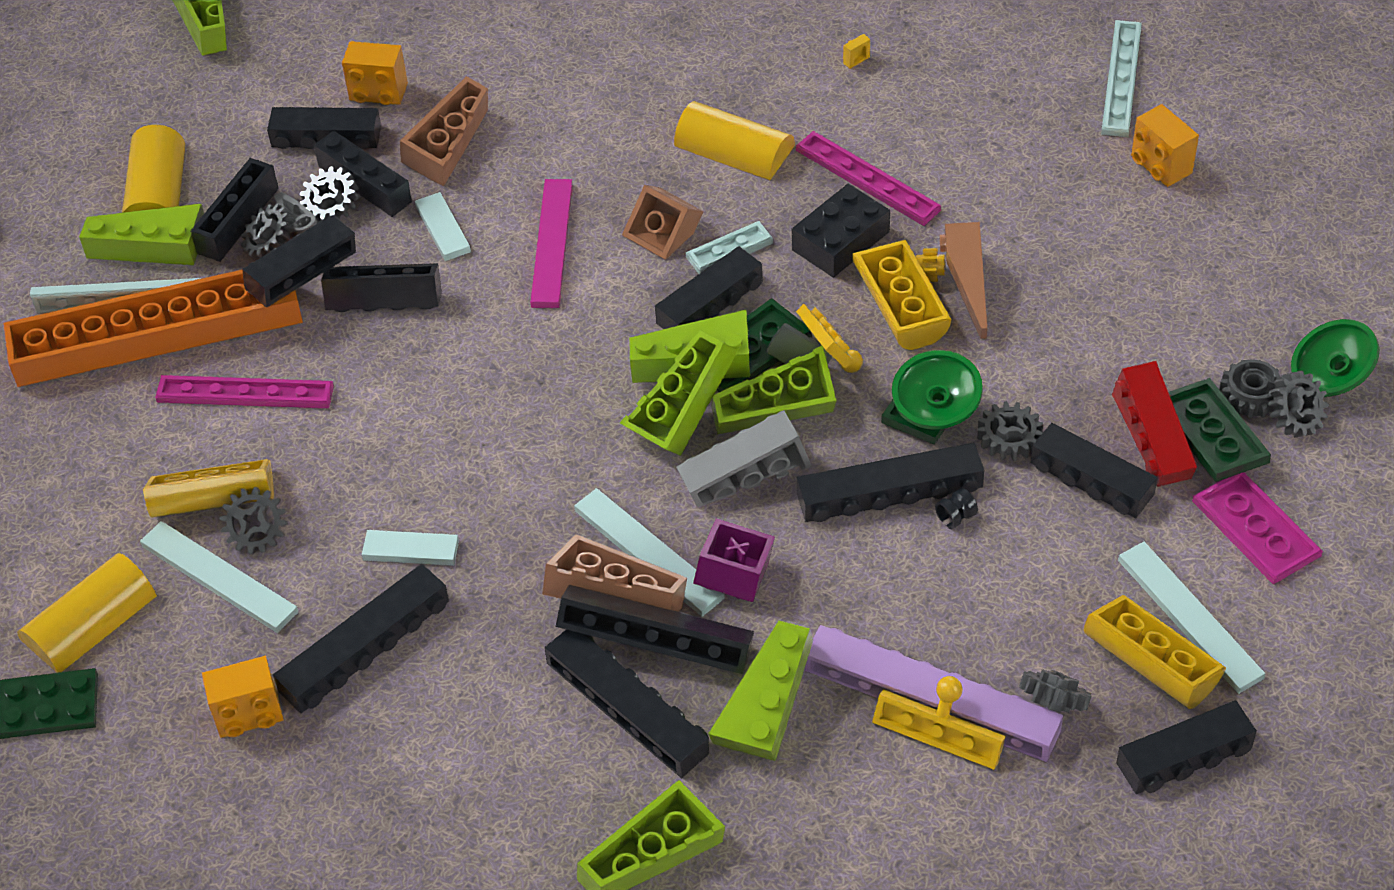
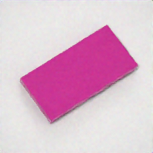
[1192,472,1323,585]

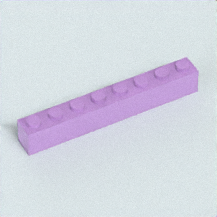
[805,625,1063,762]

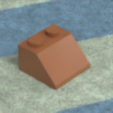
[622,185,704,259]

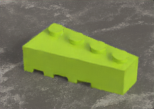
[172,0,227,56]
[79,204,204,265]
[629,310,750,383]
[620,330,738,456]
[577,780,725,890]

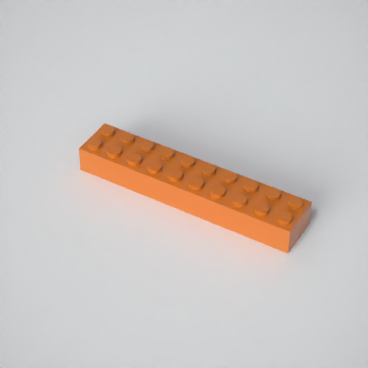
[3,270,303,387]

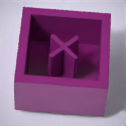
[693,518,775,602]

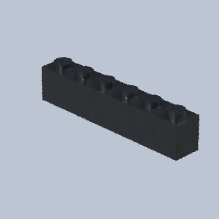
[797,442,985,522]
[273,563,449,714]
[555,585,754,674]
[544,630,709,779]

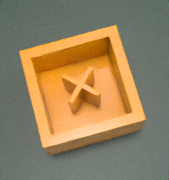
[342,41,408,105]
[1131,104,1199,187]
[202,655,284,738]

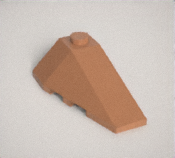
[939,222,987,339]

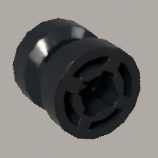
[935,488,978,529]

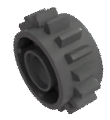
[1219,359,1282,418]

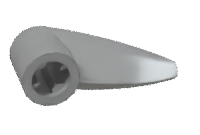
[274,192,318,235]

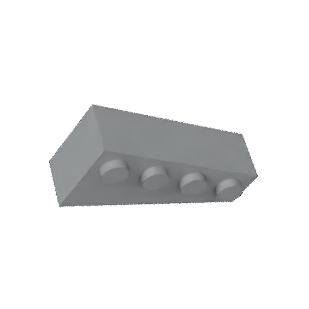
[676,410,812,507]

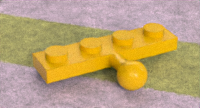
[796,304,863,373]
[872,676,1006,770]

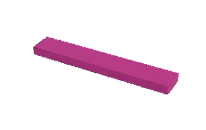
[796,131,941,226]
[530,179,573,308]
[155,375,334,408]

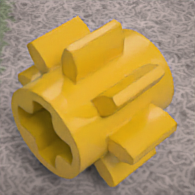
[916,248,946,282]

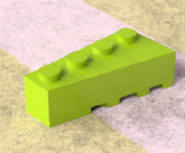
[711,346,836,435]
[708,620,813,761]

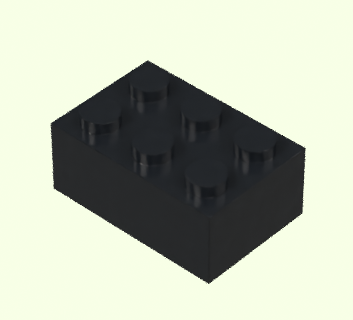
[791,183,890,278]

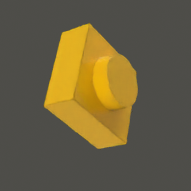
[843,34,870,69]

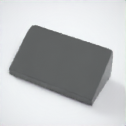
[767,323,832,364]

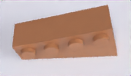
[400,76,488,186]
[542,534,687,612]

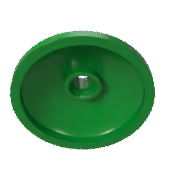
[1291,319,1380,397]
[892,350,983,429]

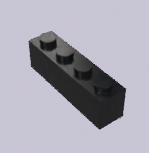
[267,107,381,150]
[314,131,412,217]
[190,158,279,262]
[242,215,356,308]
[655,246,763,329]
[321,263,442,312]
[1030,422,1158,518]
[1116,700,1257,795]

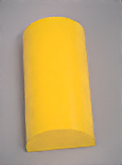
[674,101,795,180]
[122,125,185,213]
[853,240,951,350]
[143,459,274,518]
[17,553,157,673]
[1084,595,1226,709]

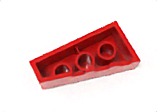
[1112,361,1197,487]

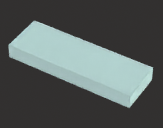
[415,192,471,261]
[686,221,773,274]
[362,530,459,566]

